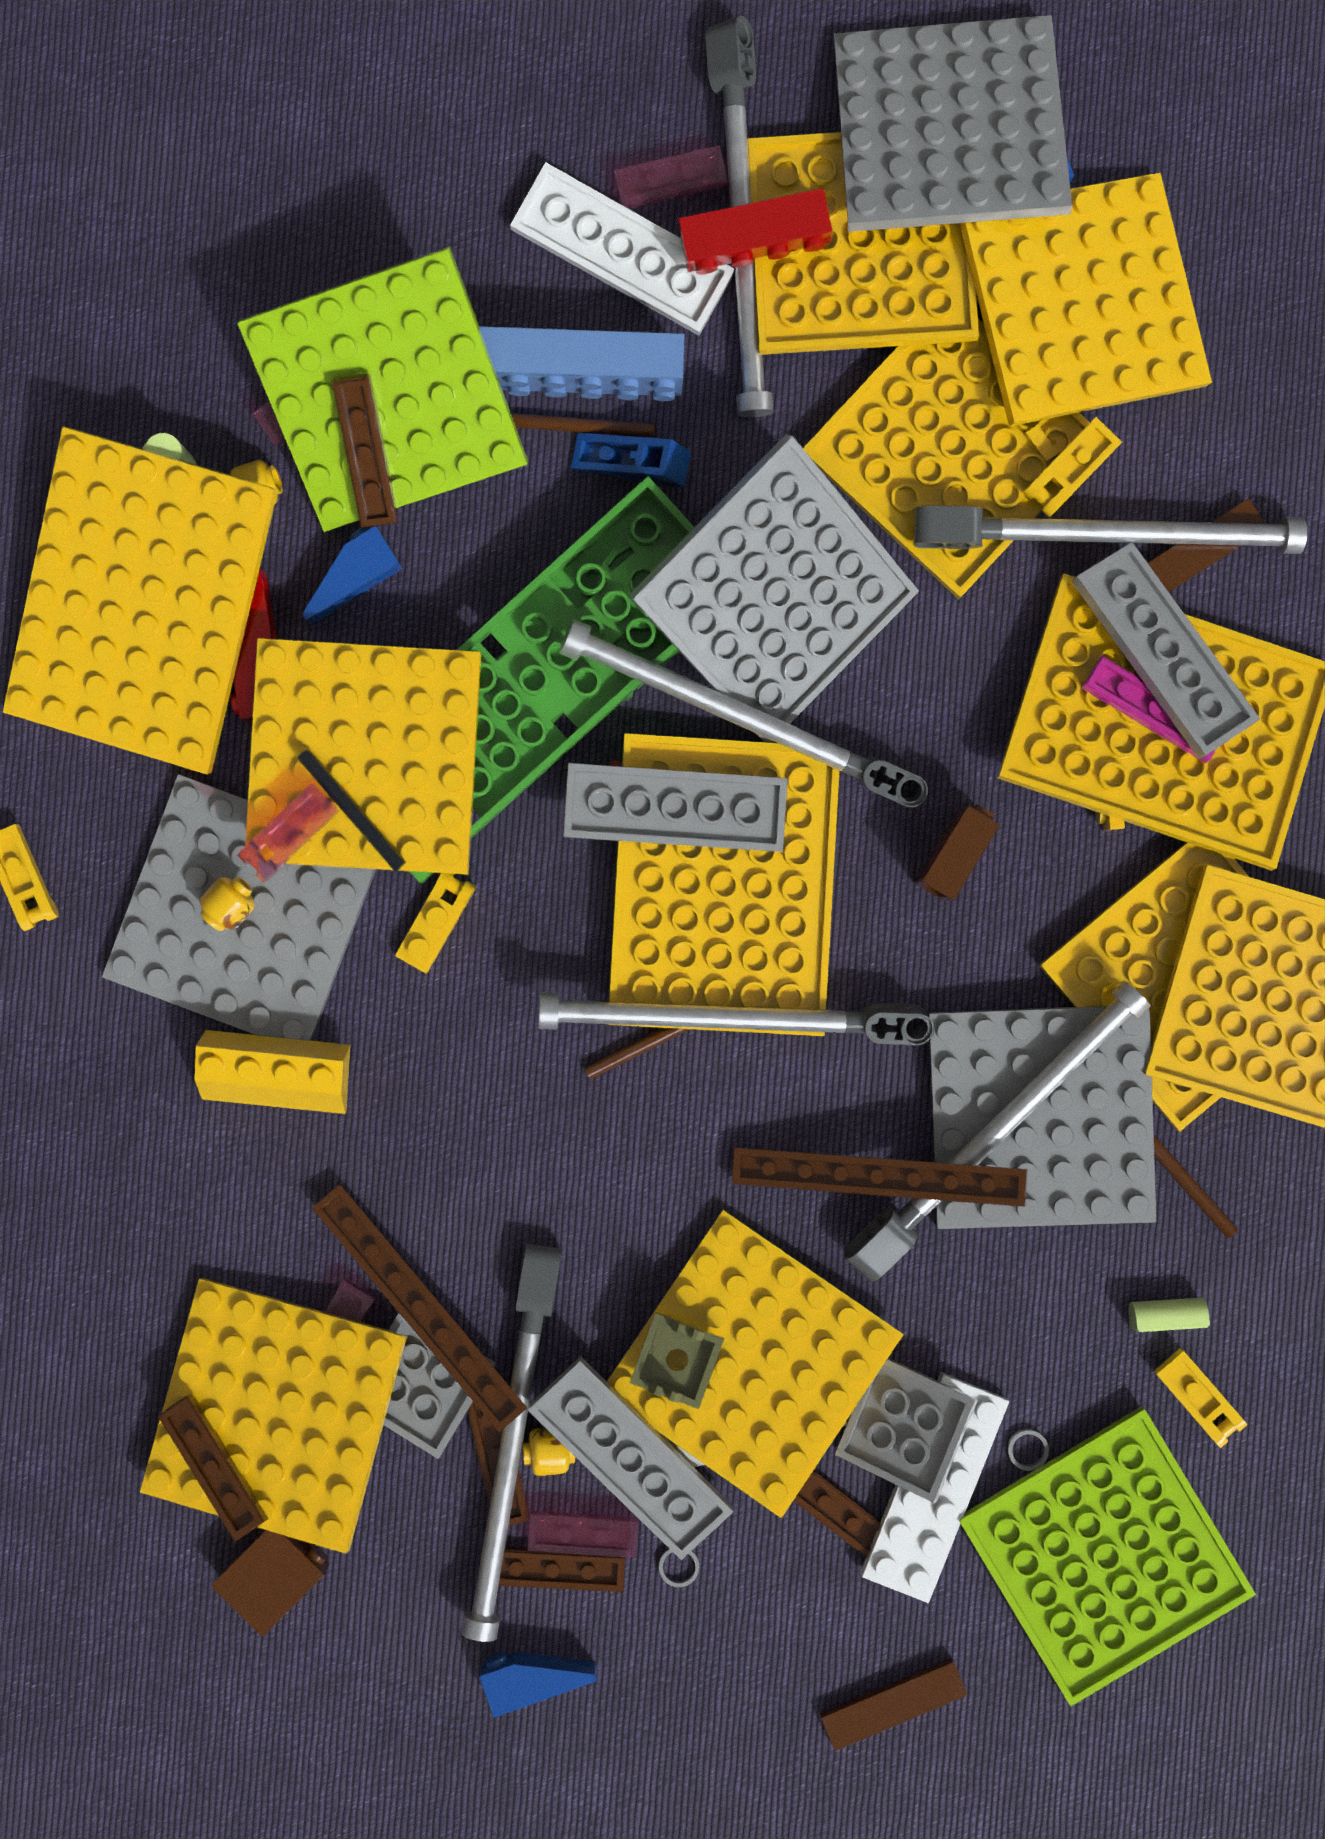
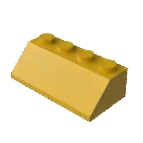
[195,1030,350,1114]

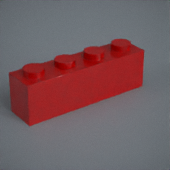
[679,188,833,275]
[231,568,277,722]

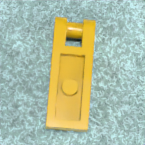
[1023,417,1122,518]
[0,824,59,931]
[395,873,477,974]
[1153,1348,1247,1448]

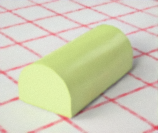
[143,433,197,465]
[1129,1297,1210,1332]

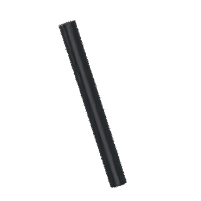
[297,749,406,872]

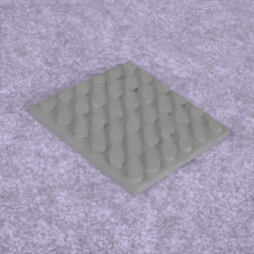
[834,15,1072,232]
[628,434,919,743]
[102,774,376,1041]
[929,1006,1156,1229]

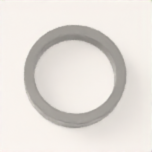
[1007,1429,1049,1471]
[659,1548,699,1587]

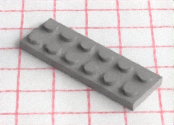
[1072,542,1260,759]
[563,763,788,852]
[528,1356,734,1560]

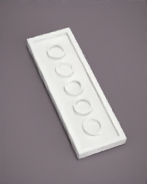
[510,162,735,336]
[860,1372,1009,1603]

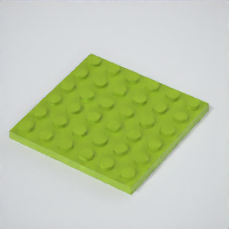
[237,246,528,532]
[959,1406,1256,1707]

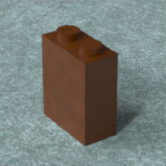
[913,804,1000,901]
[211,1529,330,1637]

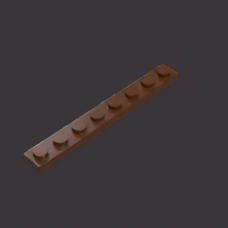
[732,1148,1028,1207]
[312,1185,528,1433]

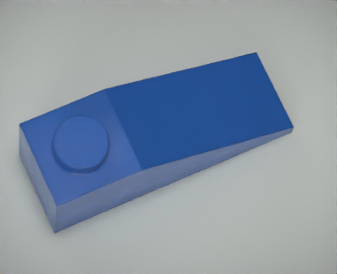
[571,433,691,487]
[302,526,403,625]
[479,1652,598,1718]

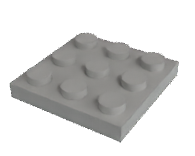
[383,1313,496,1459]
[835,1358,978,1503]

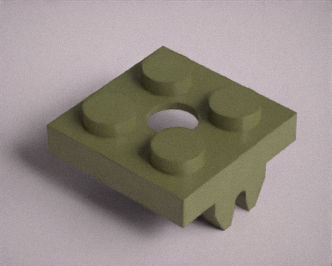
[630,1312,724,1409]

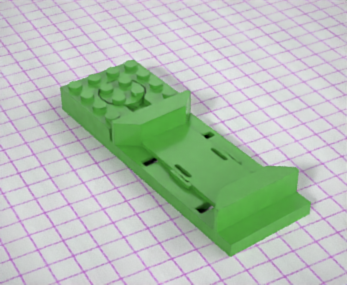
[409,476,695,883]

